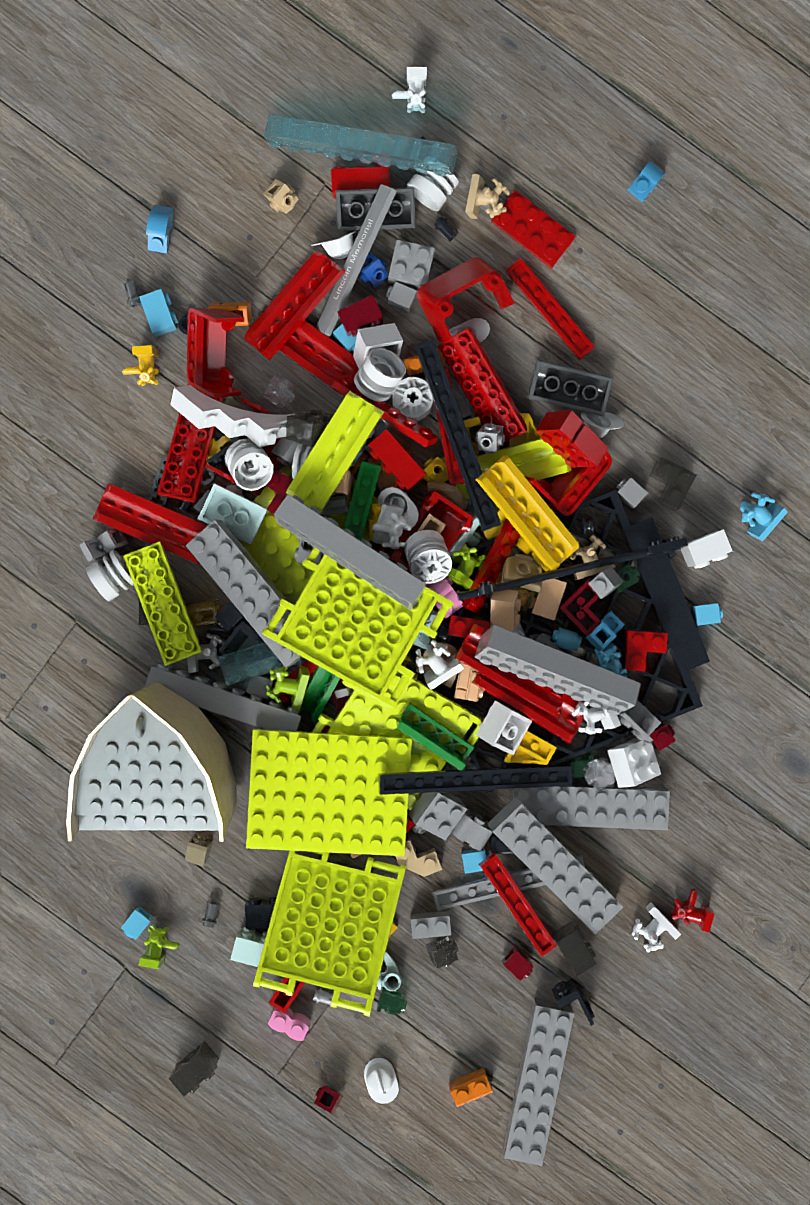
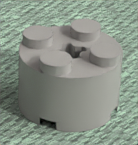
[451,809,493,851]

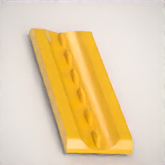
[475,455,579,571]

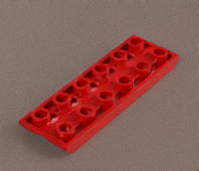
[244,251,346,361]
[279,321,359,397]
[438,328,527,443]
[157,384,225,503]
[93,483,207,565]
[455,624,568,717]
[472,672,584,743]

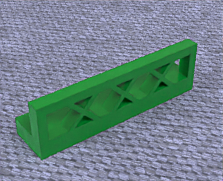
[344,461,381,541]
[300,665,340,722]
[396,703,474,771]

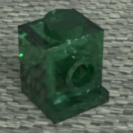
[615,564,640,593]
[565,753,595,778]
[377,987,407,1015]

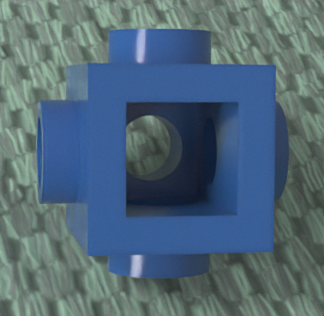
[359,252,389,288]

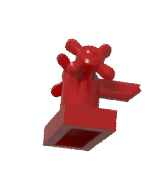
[671,889,715,933]

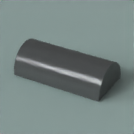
[336,187,415,231]
[528,360,614,416]

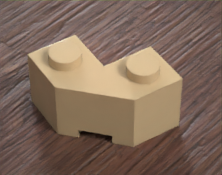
[395,837,442,877]

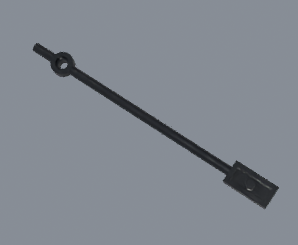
[457,536,688,601]

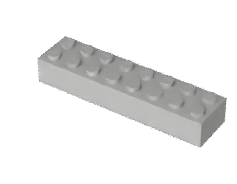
[274,495,426,610]
[186,520,302,668]
[474,625,641,715]
[145,663,304,731]
[511,784,670,830]
[488,797,623,934]
[502,999,574,1166]

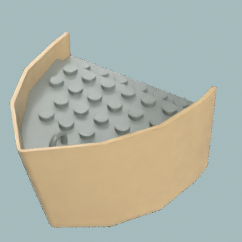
[66,682,237,842]

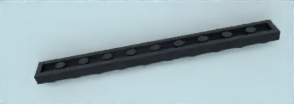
[414,340,501,532]
[378,765,572,795]

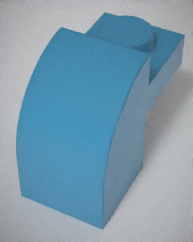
[627,161,666,203]
[146,205,174,254]
[585,611,624,651]

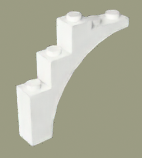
[171,385,303,447]

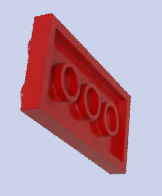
[491,190,576,269]

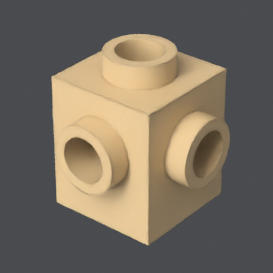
[263,179,299,214]

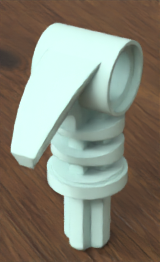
[377,952,402,991]

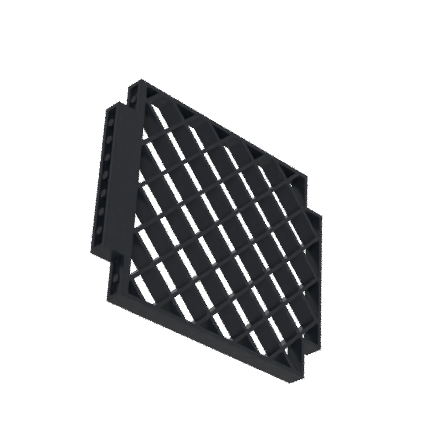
[406,490,710,793]

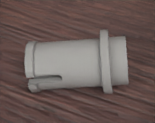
[313,988,333,1005]

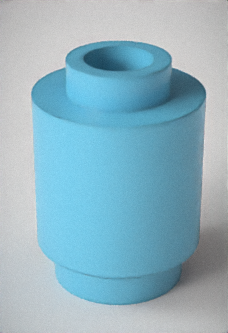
[551,627,582,651]

